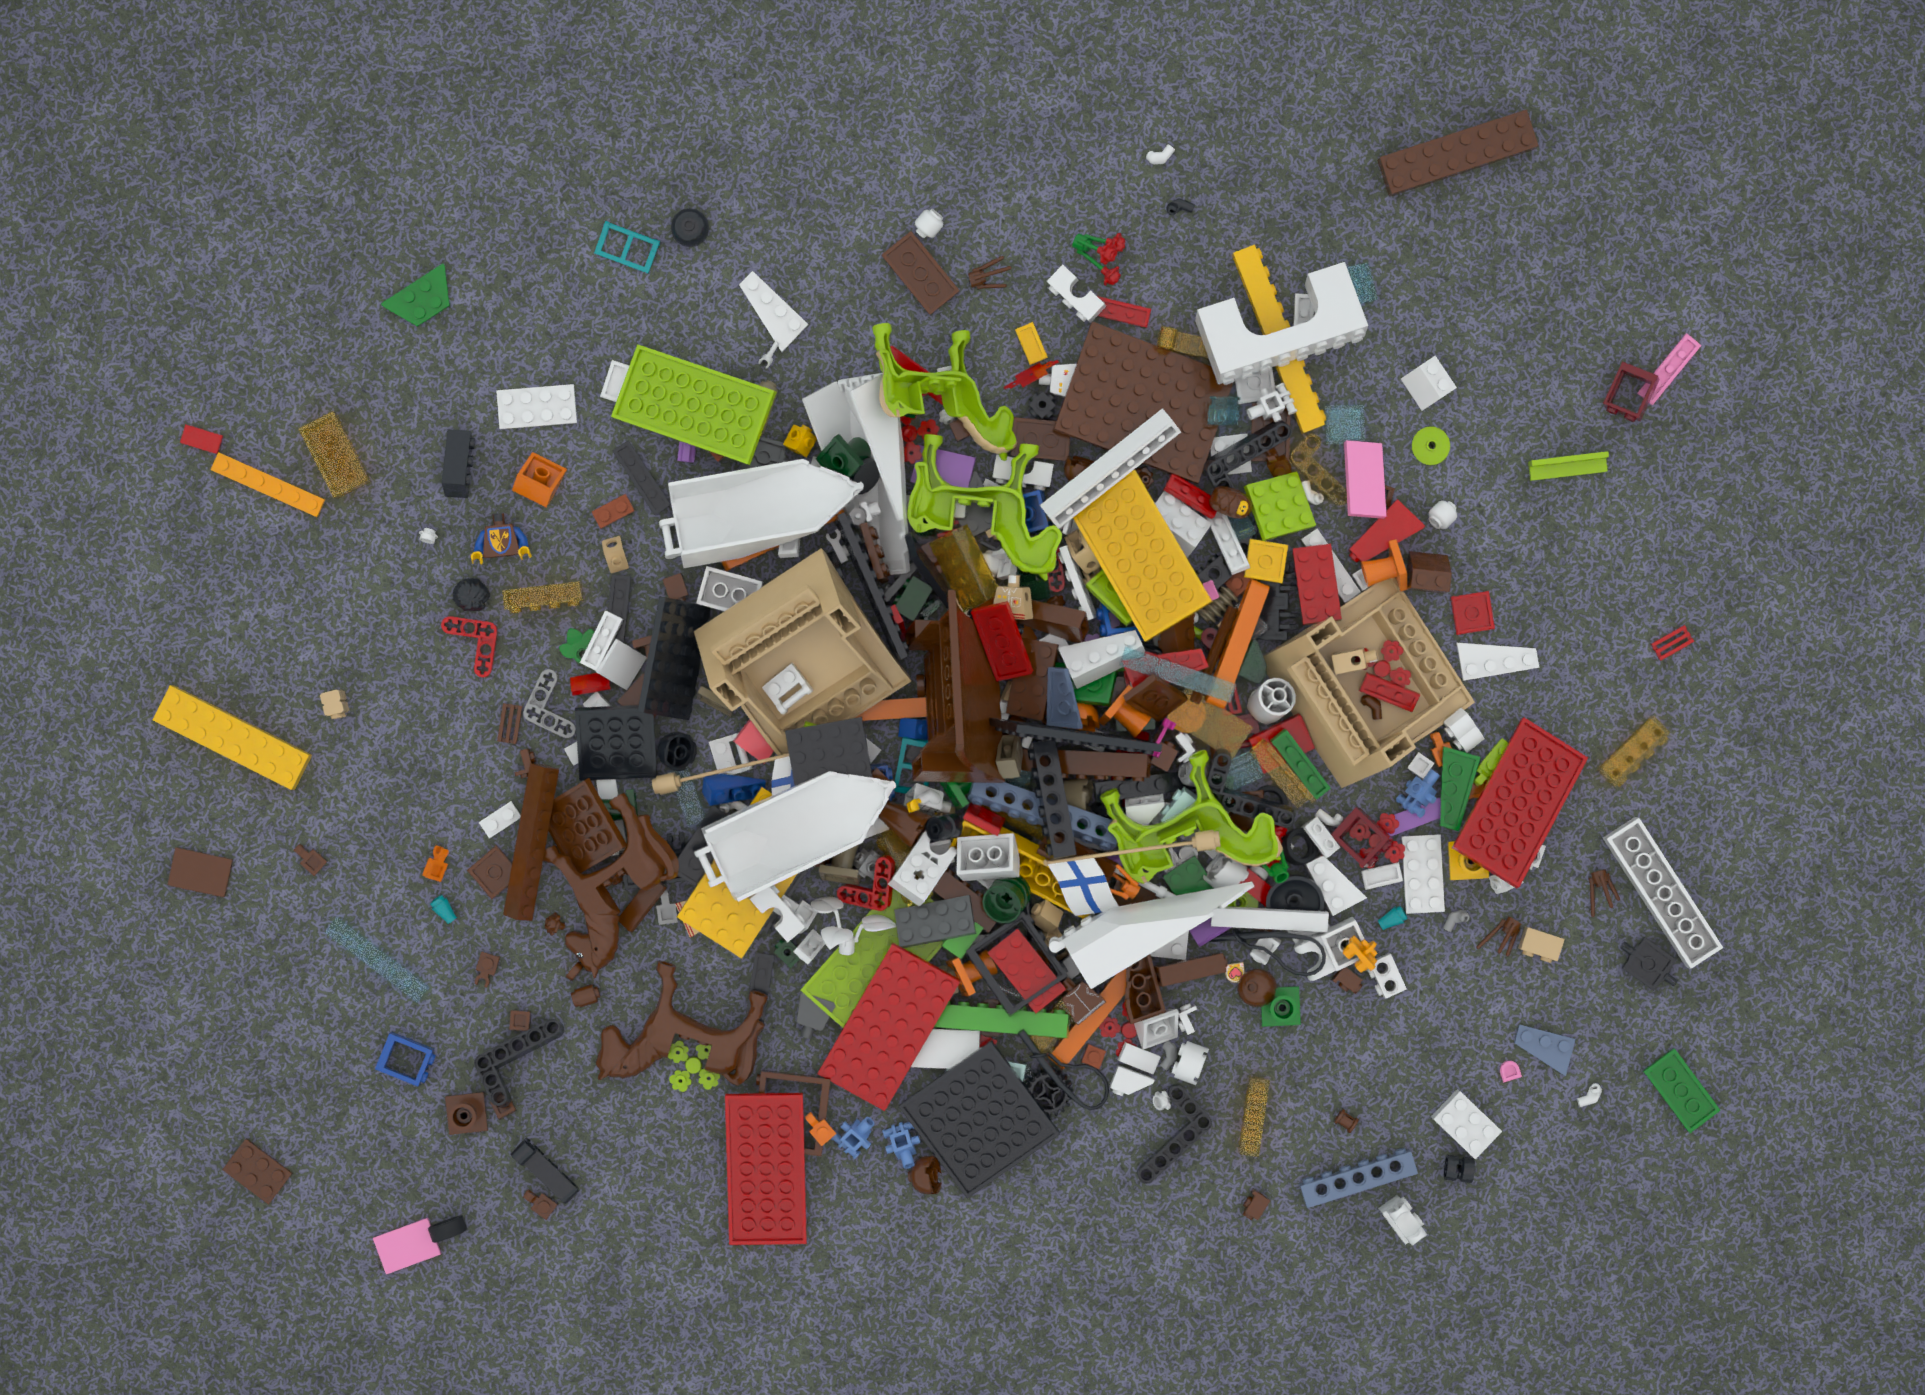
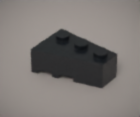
[441,429,475,498]

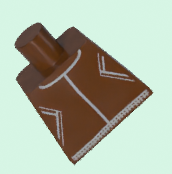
[1061,977,1106,1025]

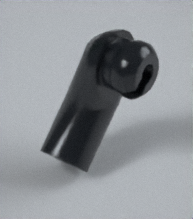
[1166,198,1195,215]

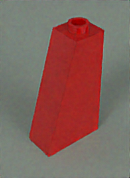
[1348,499,1425,563]

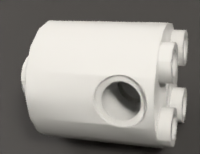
[1247,678,1296,725]

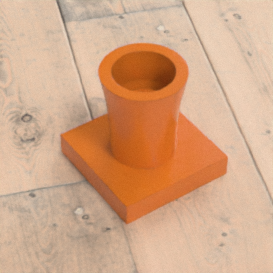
[1361,539,1408,592]
[1099,685,1152,738]
[945,949,998,996]

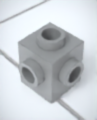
[853,848,887,880]

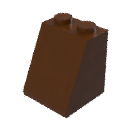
[1407,551,1452,593]

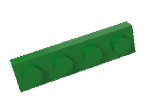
[1270,729,1331,800]

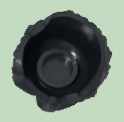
[453,578,490,611]

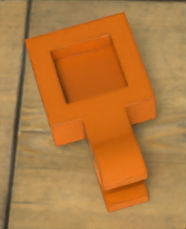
[1429,731,1452,767]
[422,845,449,882]
[805,1112,836,1146]

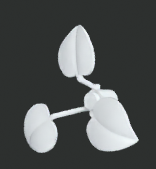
[811,896,896,955]

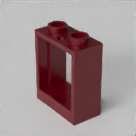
[1603,361,1660,422]
[1331,807,1393,867]

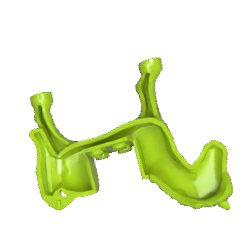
[907,434,1062,581]

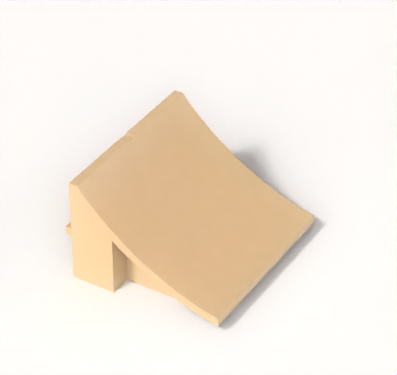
[694,548,911,756]
[1258,578,1475,788]

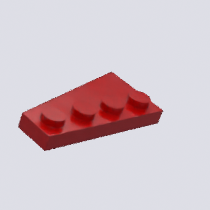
[1122,648,1209,688]

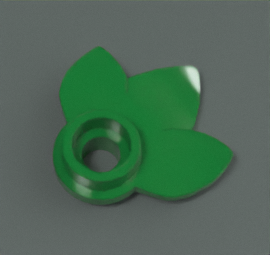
[559,628,594,664]

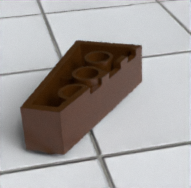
[1158,613,1195,683]

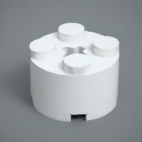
[1203,854,1249,888]
[1172,1041,1209,1085]

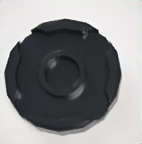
[850,458,880,494]

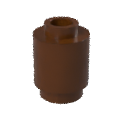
[571,984,601,1008]

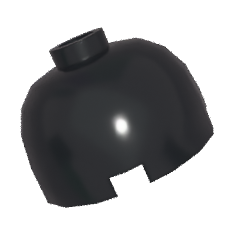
[671,208,709,247]
[657,732,697,771]

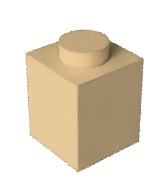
[1030,900,1063,933]

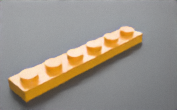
[211,452,325,517]

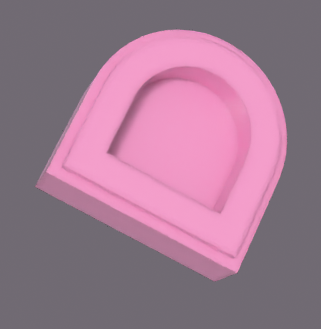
[1500,1060,1522,1083]

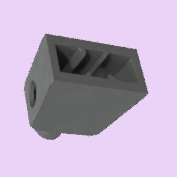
[796,992,835,1039]

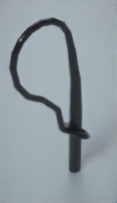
[1209,928,1326,976]
[1018,1029,1109,1110]

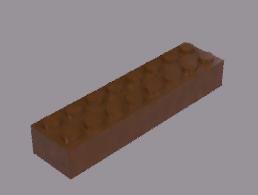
[1377,109,1539,197]

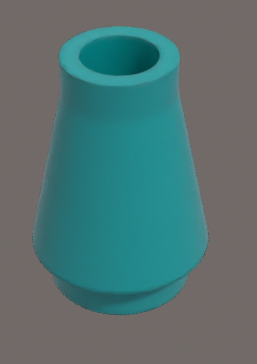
[430,895,457,924]
[1378,906,1408,930]

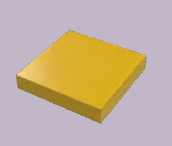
[1244,539,1288,584]

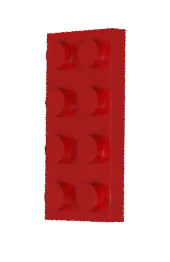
[1292,544,1342,625]
[971,601,1033,682]
[987,929,1066,1014]

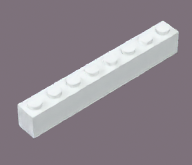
[1040,408,1181,529]

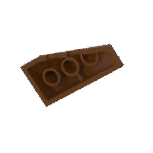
[1125,954,1166,1024]

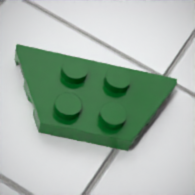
[381,263,450,327]

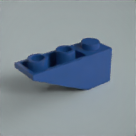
[702,774,766,806]

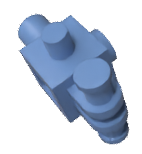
[1396,769,1440,818]
[831,1117,874,1159]
[882,1122,921,1169]

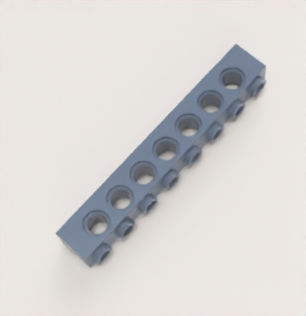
[967,782,1117,850]

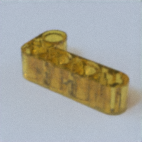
[1156,326,1209,360]
[1289,434,1347,506]

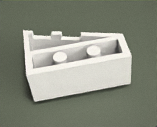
[1304,855,1367,916]

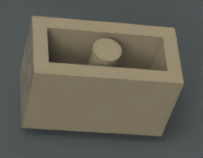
[996,735,1023,779]

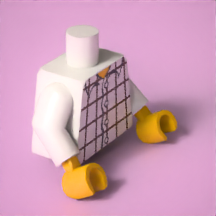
[904,783,951,817]

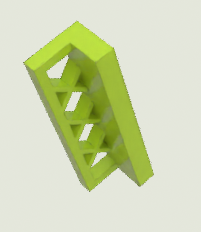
[1528,451,1609,481]

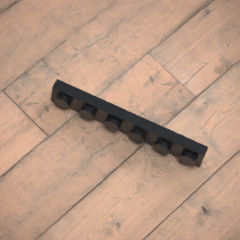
[1093,772,1196,802]

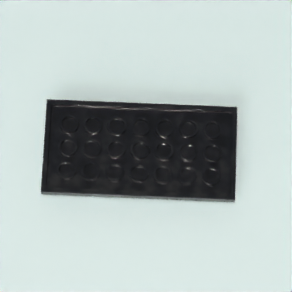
[834,512,909,662]
[989,717,1162,755]

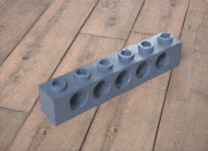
[1299,1148,1418,1208]

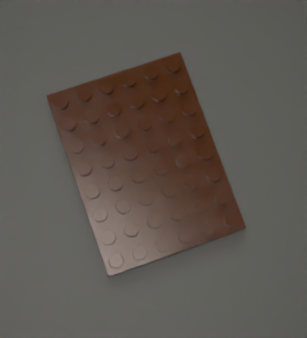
[1053,321,1233,484]

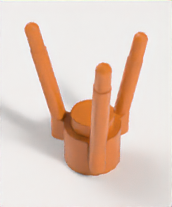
[1110,864,1141,900]

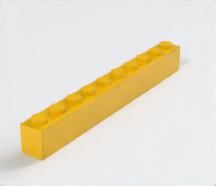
[1232,244,1326,434]

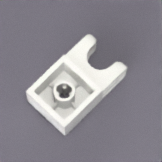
[888,830,957,906]
[1294,917,1364,981]
[1378,1195,1427,1245]

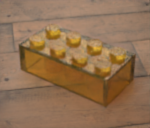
[298,411,372,499]
[929,524,998,612]
[1167,686,1253,760]

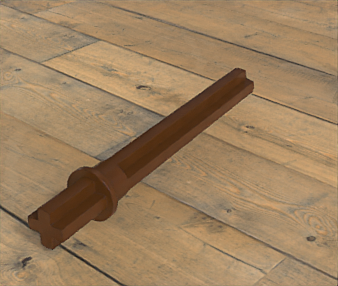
[1190,606,1238,704]

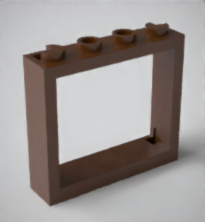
[756,1070,831,1156]

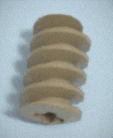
[1197,586,1240,626]

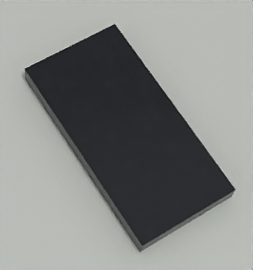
[905,532,949,609]

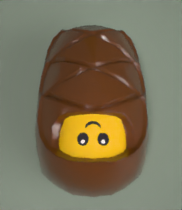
[1209,486,1253,519]

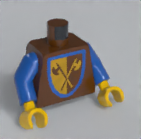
[471,513,532,564]

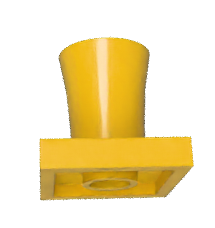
[1448,841,1489,880]

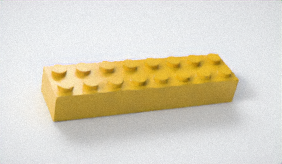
[153,685,312,790]
[949,819,1090,919]

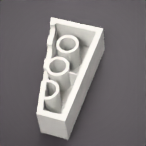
[1058,630,1145,689]

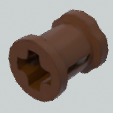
[1333,1108,1359,1133]

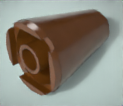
[878,800,931,849]

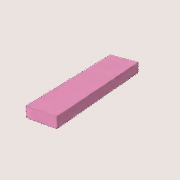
[1637,333,1702,405]

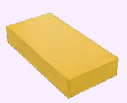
[1015,322,1048,365]

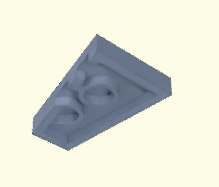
[1047,667,1083,729]
[1514,1024,1575,1076]

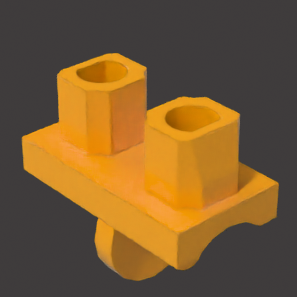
[1343,935,1378,973]

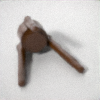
[968,256,1011,290]
[1588,869,1620,917]
[1476,916,1521,957]

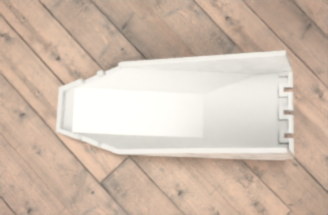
[802,373,910,575]

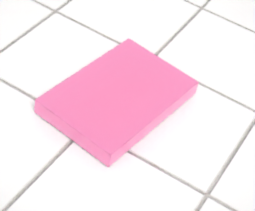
[373,1218,441,1274]

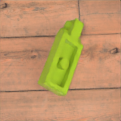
[1473,738,1508,787]

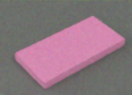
[1344,440,1386,519]

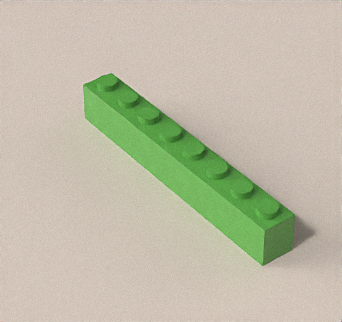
[934,1001,1070,1038]

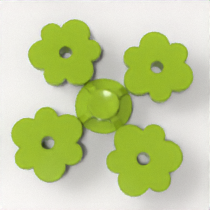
[668,1041,720,1092]

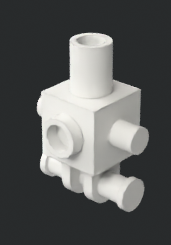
[1247,383,1297,423]

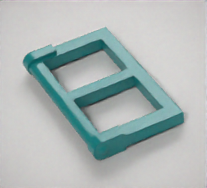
[594,221,660,274]
[894,736,929,794]

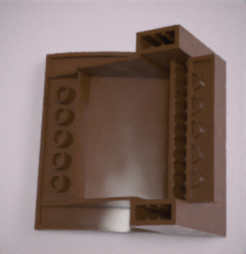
[905,590,1005,783]

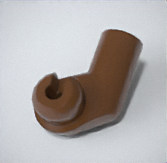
[1361,694,1382,720]

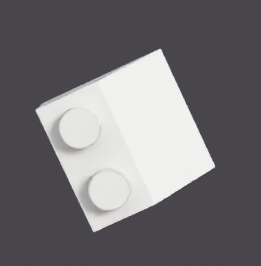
[1401,356,1457,411]

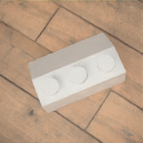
[957,833,1020,881]

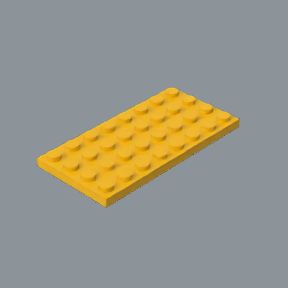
[1073,469,1213,642]
[676,786,797,959]

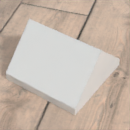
[1134,1009,1179,1050]

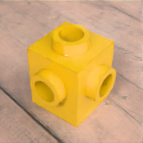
[783,425,817,458]

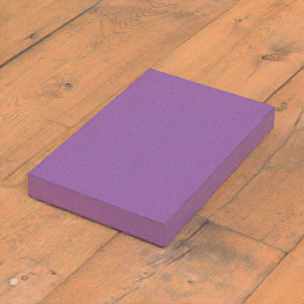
[910,445,976,488]

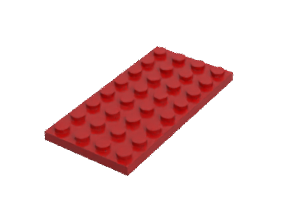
[1452,717,1588,889]
[817,942,960,1111]
[725,1093,807,1245]

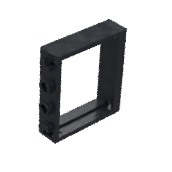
[966,912,1068,1017]

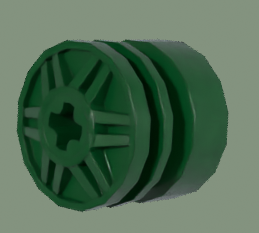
[982,875,1031,923]

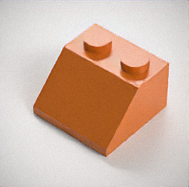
[512,452,567,508]

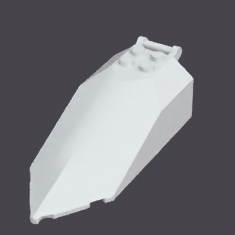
[659,459,864,568]
[694,771,896,902]
[1049,882,1254,989]

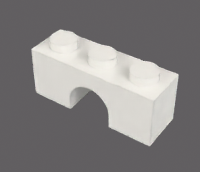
[1047,265,1106,323]
[992,454,1054,491]
[749,885,805,942]

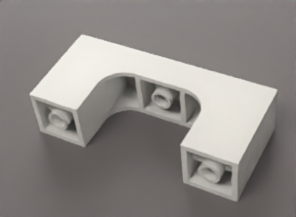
[1195,262,1368,385]

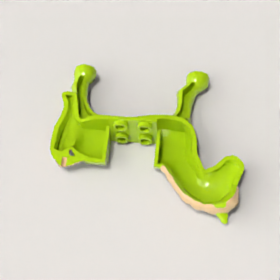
[872,323,1017,461]
[1100,750,1283,884]

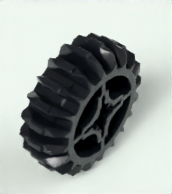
[1024,1066,1074,1118]

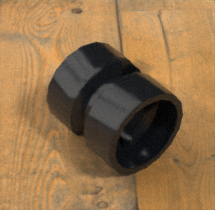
[926,813,963,842]
[1444,1155,1475,1183]

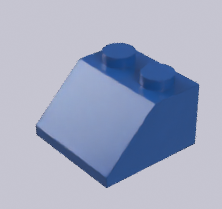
[1023,490,1052,534]

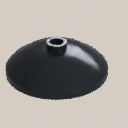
[1266,875,1324,931]

